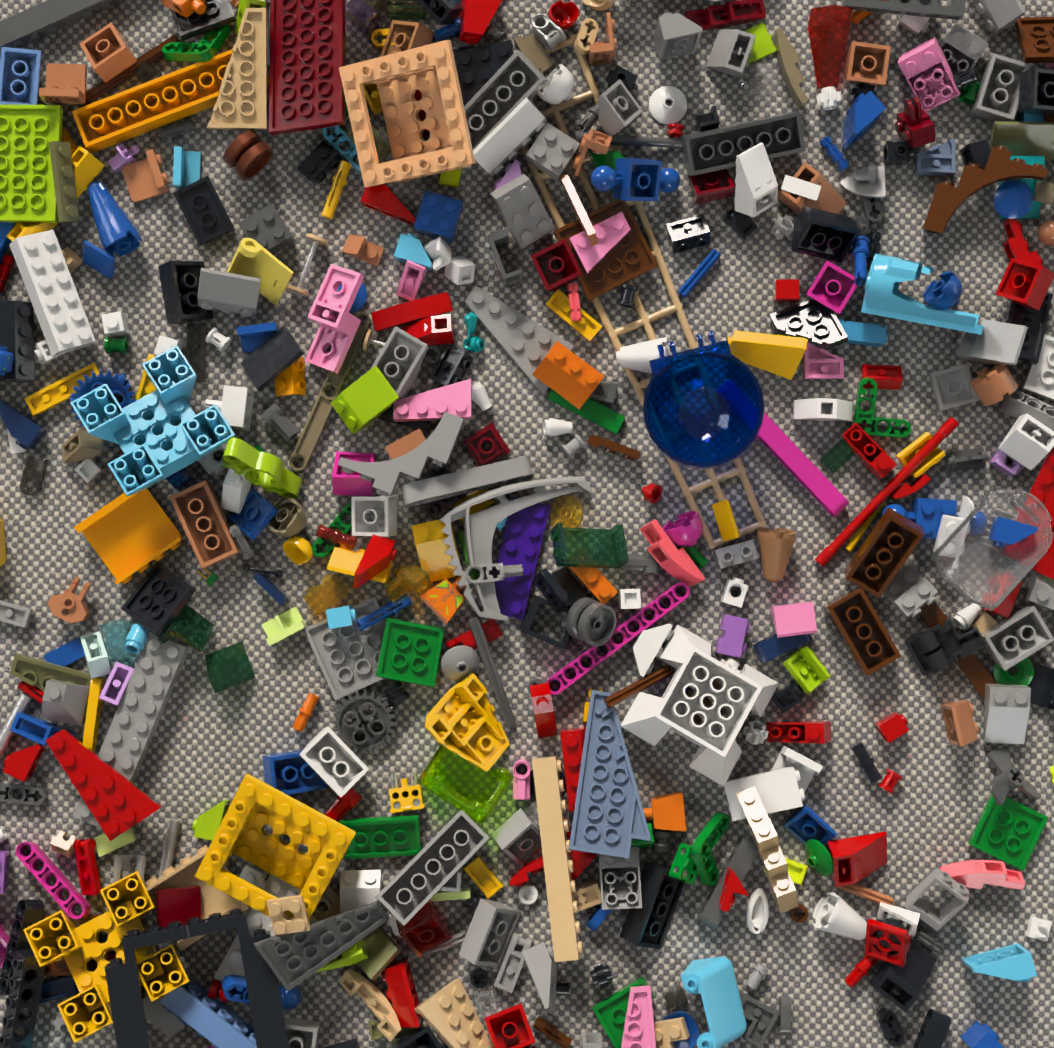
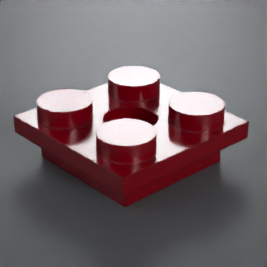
[463,422,511,466]

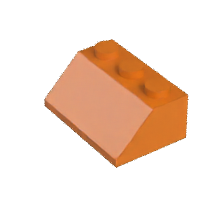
[532,341,604,409]

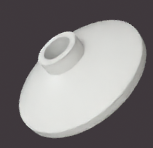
[649,86,687,125]

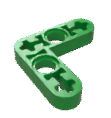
[162,24,231,62]
[853,377,911,437]
[691,812,730,887]

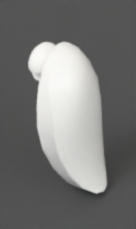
[746,888,770,934]

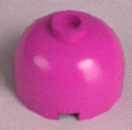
[663,511,703,547]

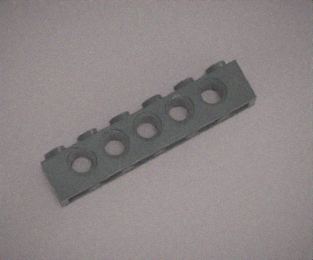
[844,0,966,20]

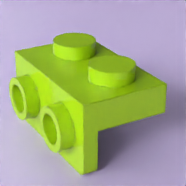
[783,646,831,694]

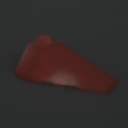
[807,5,853,90]

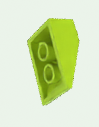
[330,366,399,434]

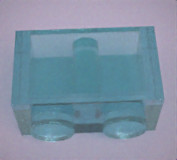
[99,619,137,663]

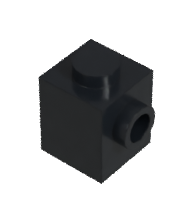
[606,65,638,93]

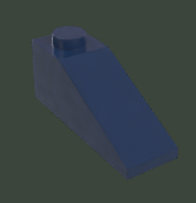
[0,399,47,450]

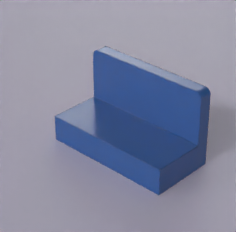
[237,322,279,353]

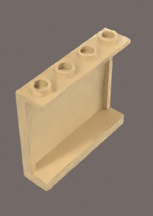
[145,845,249,951]

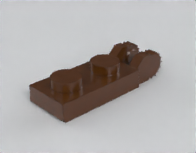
[587,435,641,461]

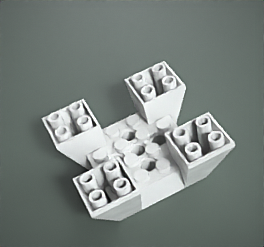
[620,624,779,787]

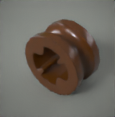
[789,903,808,923]

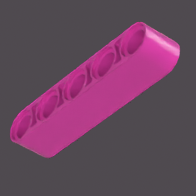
[16,842,91,919]

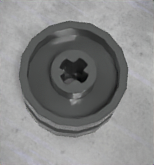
[566,597,617,647]

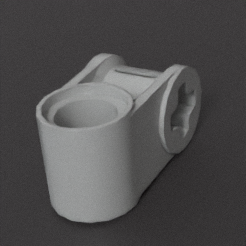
[532,13,566,52]

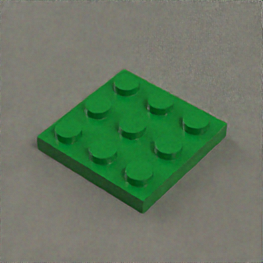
[375,618,444,687]
[968,793,1048,871]

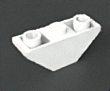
[793,398,853,422]
[632,623,673,677]

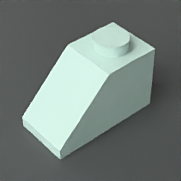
[80,631,111,679]

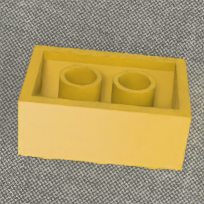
[327,544,394,583]

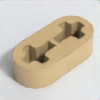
[574,18,598,55]

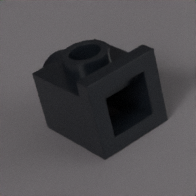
[883,141,914,165]

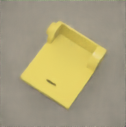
[227,238,294,306]

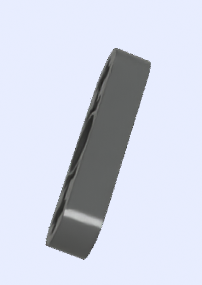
[0,782,48,805]

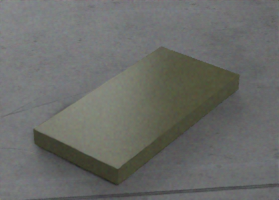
[989,121,1054,161]

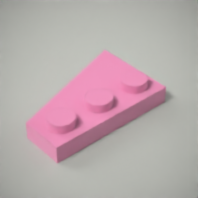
[569,212,631,274]

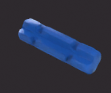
[820,136,850,171]

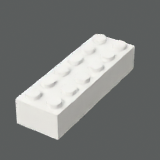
[10,230,96,356]

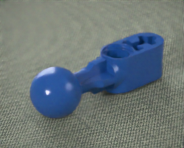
[221,975,301,1010]

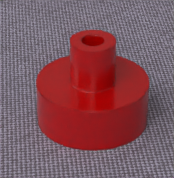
[641,483,662,504]

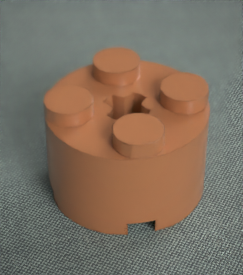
[969,364,1018,406]

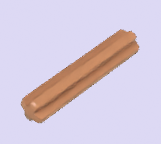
[838,883,894,905]

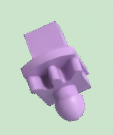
[107,143,139,173]

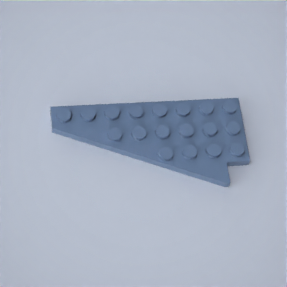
[569,690,651,859]

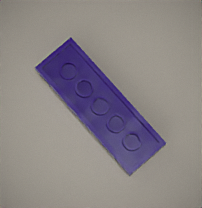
[493,497,551,619]

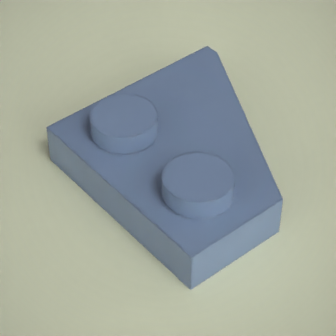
[915,138,956,176]

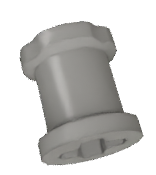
[561,434,587,459]

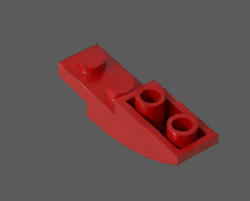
[1002,219,1043,266]

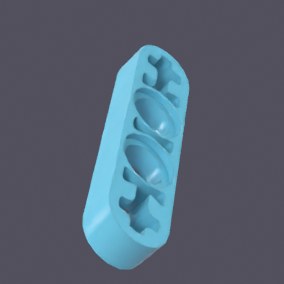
[322,126,362,175]

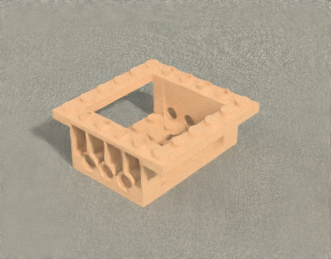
[339,40,475,188]

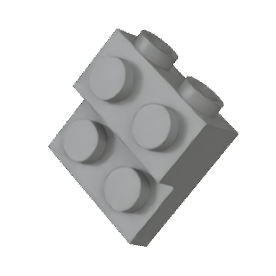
[883,565,938,619]

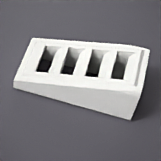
[877,902,920,937]

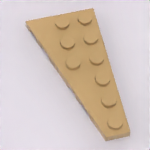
[207,8,268,130]
[414,978,493,1048]

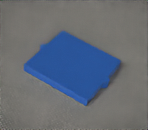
[81,240,116,279]

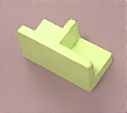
[262,607,307,646]

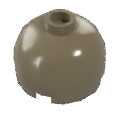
[267,497,307,538]

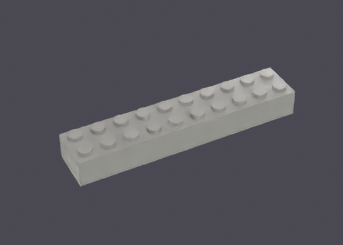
[73,632,191,828]

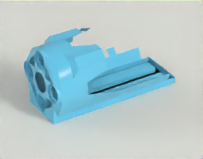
[861,254,985,335]

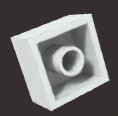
[204,385,254,431]

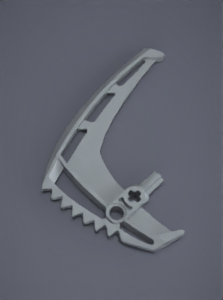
[440,476,592,621]

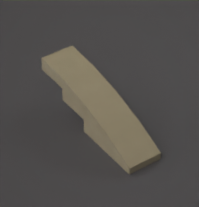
[774,27,809,110]

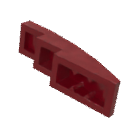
[684,0,766,31]

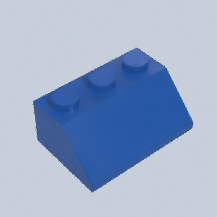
[842,90,886,151]

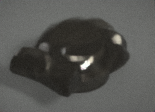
[134,61,162,84]

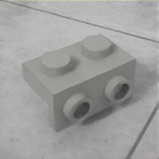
[113,853,147,885]

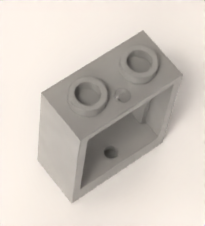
[905,868,969,931]

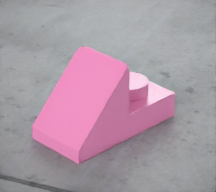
[396,260,426,301]

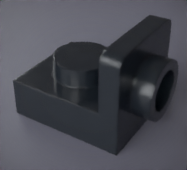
[723,208,758,240]
[771,680,804,713]

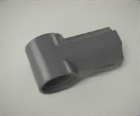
[261,402,300,442]
[621,553,660,574]

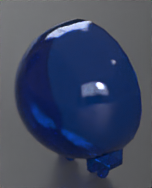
[643,330,765,469]

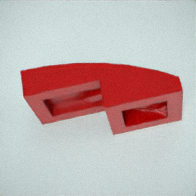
[889,474,931,500]

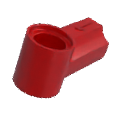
[324,787,362,822]

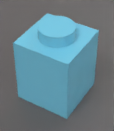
[326,605,357,629]

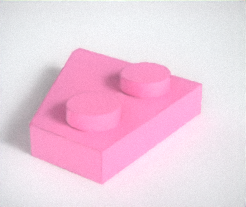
[803,342,844,379]

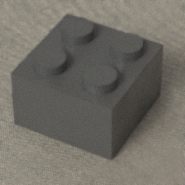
[239,203,295,255]

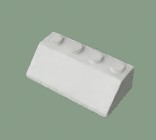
[473,97,548,176]

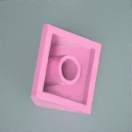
[769,602,817,638]

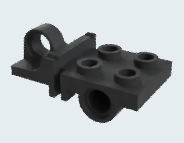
[905,618,987,676]

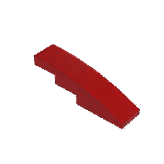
[371,292,453,332]

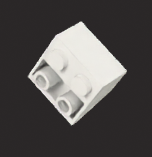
[998,414,1054,471]

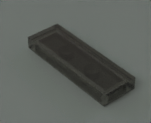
[186,323,208,383]

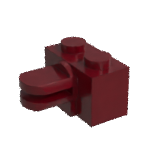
[895,97,935,148]

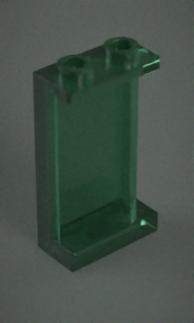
[550,522,629,569]

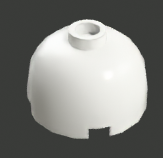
[537,64,574,105]

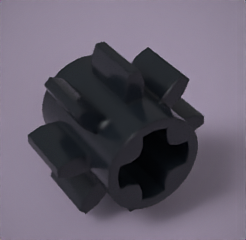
[851,82,876,102]
[590,962,613,989]

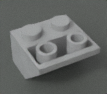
[706,29,756,79]

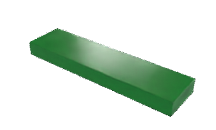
[547,390,625,434]

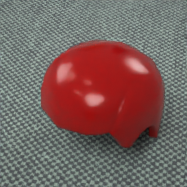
[548,0,579,30]

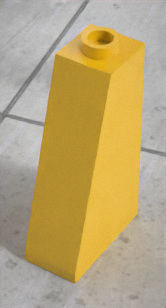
[724,330,808,380]

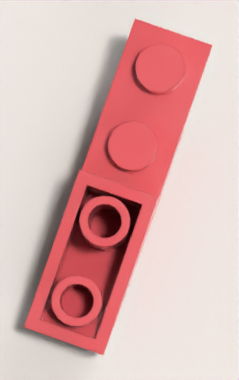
[639,519,705,587]
[940,860,1025,890]

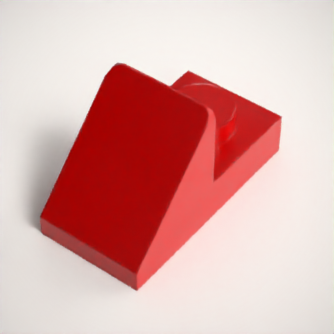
[719,867,749,912]

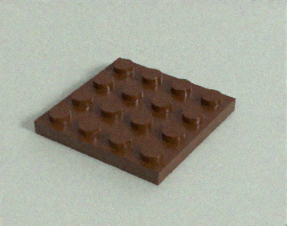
[553,199,658,302]

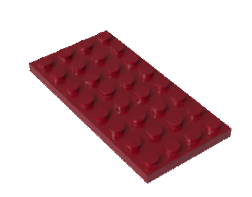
[269,0,345,135]

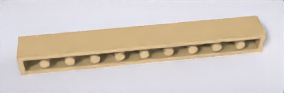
[532,756,583,962]

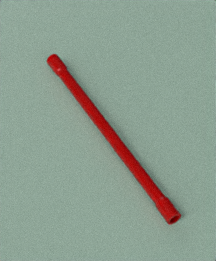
[815,417,959,567]

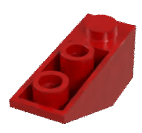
[400,314,454,345]
[841,422,897,481]
[767,721,831,743]

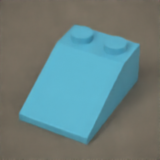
[961,943,1037,982]

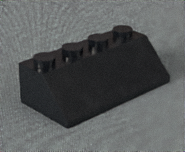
[0,301,35,383]
[620,861,684,949]

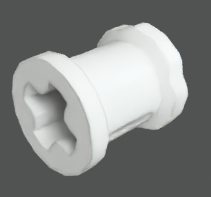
[205,327,232,353]

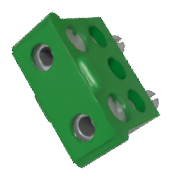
[669,843,701,886]

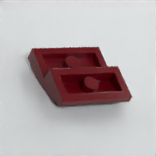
[157,885,201,928]

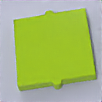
[744,23,776,64]

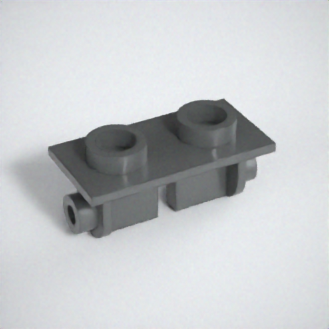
[945,447,988,472]

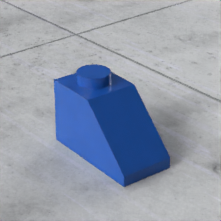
[988,516,1038,548]

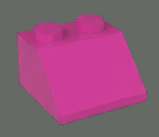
[806,261,857,315]
[332,451,375,496]

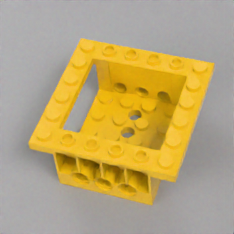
[194,773,356,920]

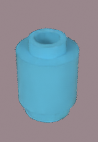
[124,623,150,654]

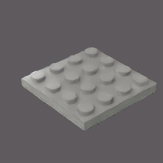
[304,597,386,700]

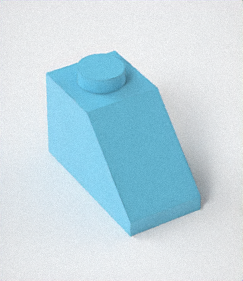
[394,233,433,271]

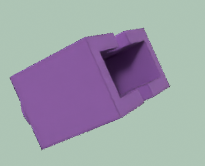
[715,614,750,658]

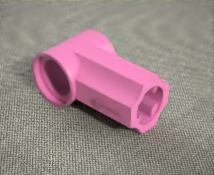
[513,759,531,800]

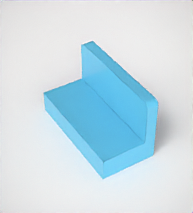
[173,146,201,190]

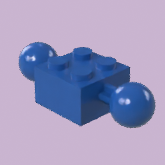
[591,158,680,201]
[882,498,986,540]

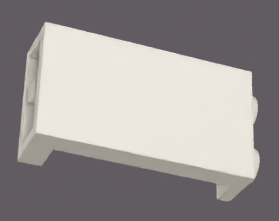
[724,765,805,821]

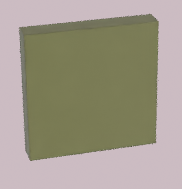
[357,926,401,980]

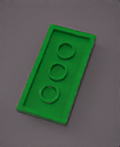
[339,815,421,860]

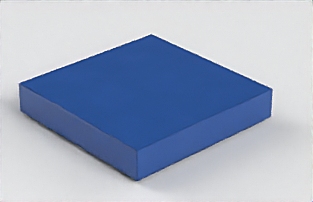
[228,488,279,541]

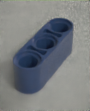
[753,634,812,663]

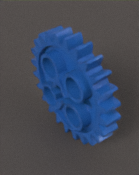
[70,369,136,426]

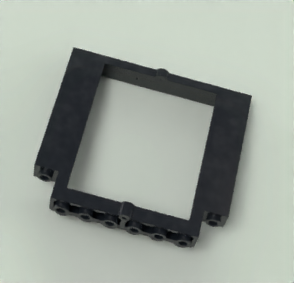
[105,908,290,1048]

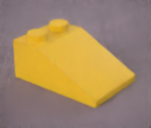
[411,519,462,583]

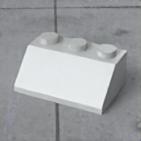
[299,727,369,798]

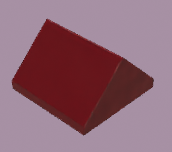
[689,168,735,204]

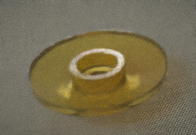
[549,494,583,533]

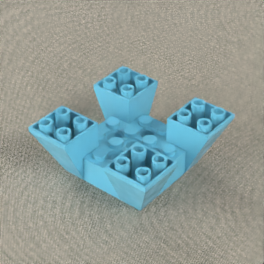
[70,345,236,497]

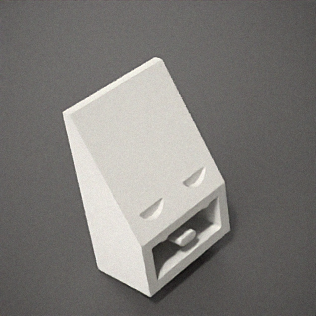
[734,143,778,217]

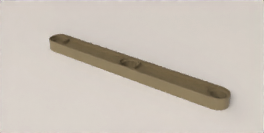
[289,311,371,472]

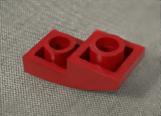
[509,856,544,888]

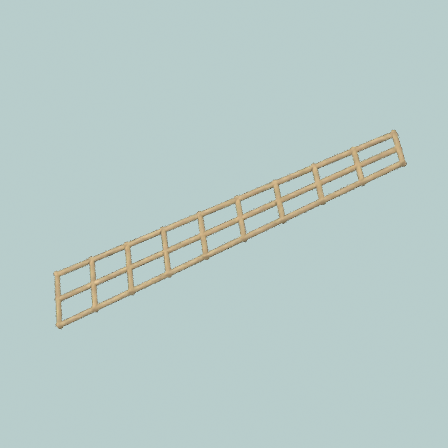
[521,34,766,549]

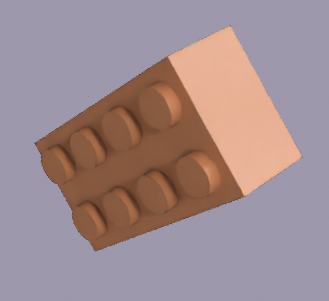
[169,480,242,569]

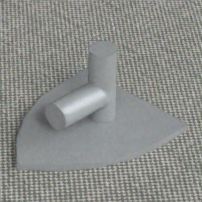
[839,164,886,198]

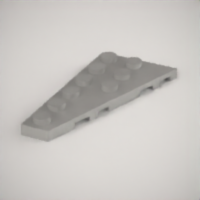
[465,285,574,396]

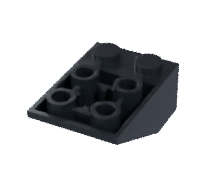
[869,939,937,1013]

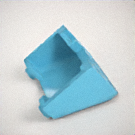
[681,957,747,1048]

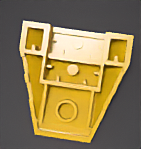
[425,673,510,772]

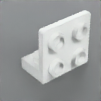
[771,746,823,793]

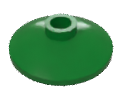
[993,657,1034,686]
[804,839,834,877]

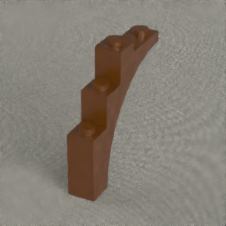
[923,145,1049,236]

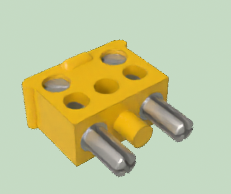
[389,771,426,813]

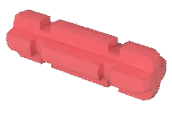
[567,283,582,321]

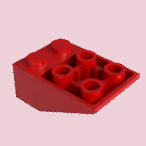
[827,831,887,887]

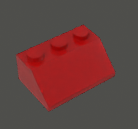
[381,958,422,1028]

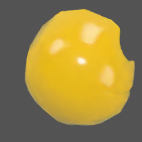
[282,536,313,566]

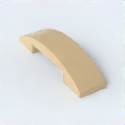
[339,969,401,1042]

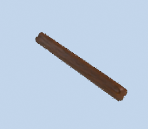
[84,35,180,106]

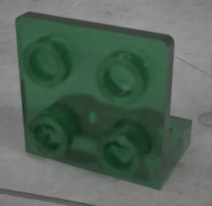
[158,604,214,652]

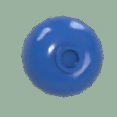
[923,271,963,309]

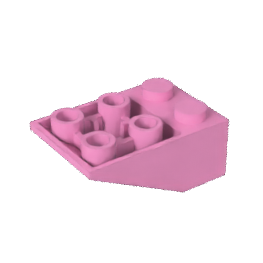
[898,37,960,112]

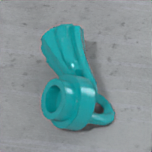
[463,312,485,352]

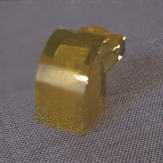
[384,565,432,602]

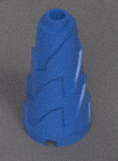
[87,181,142,257]

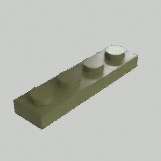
[49,141,80,223]

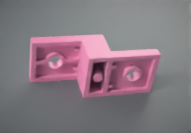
[305,264,365,374]

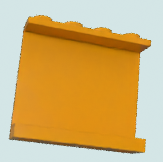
[74,488,184,585]

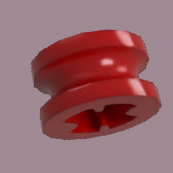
[666,123,685,138]

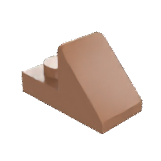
[342,234,385,267]

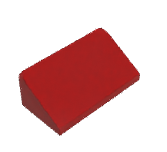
[861,364,903,390]

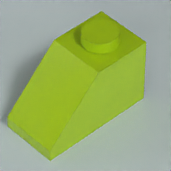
[192,799,229,841]

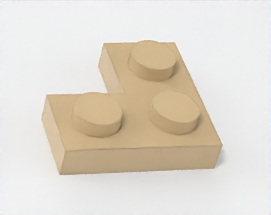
[654,1017,690,1048]

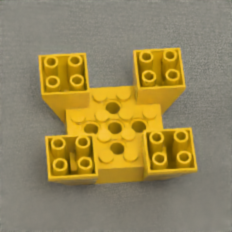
[23,871,189,1043]

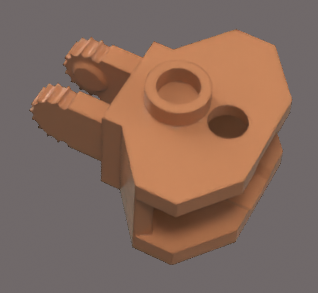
[47,576,92,623]

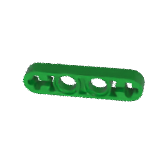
[312,500,352,557]

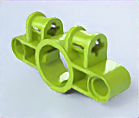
[222,437,302,500]

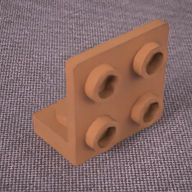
[588,13,617,66]
[39,63,87,104]
[572,129,613,177]

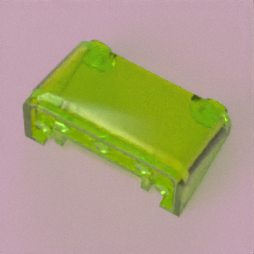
[418,745,514,823]

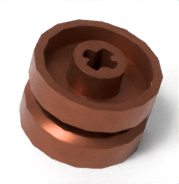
[223,129,273,180]

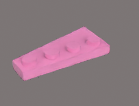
[393,379,472,422]
[621,985,656,1048]

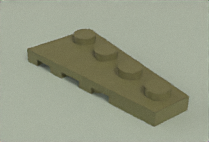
[10,653,92,692]

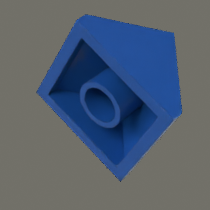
[783,803,838,845]

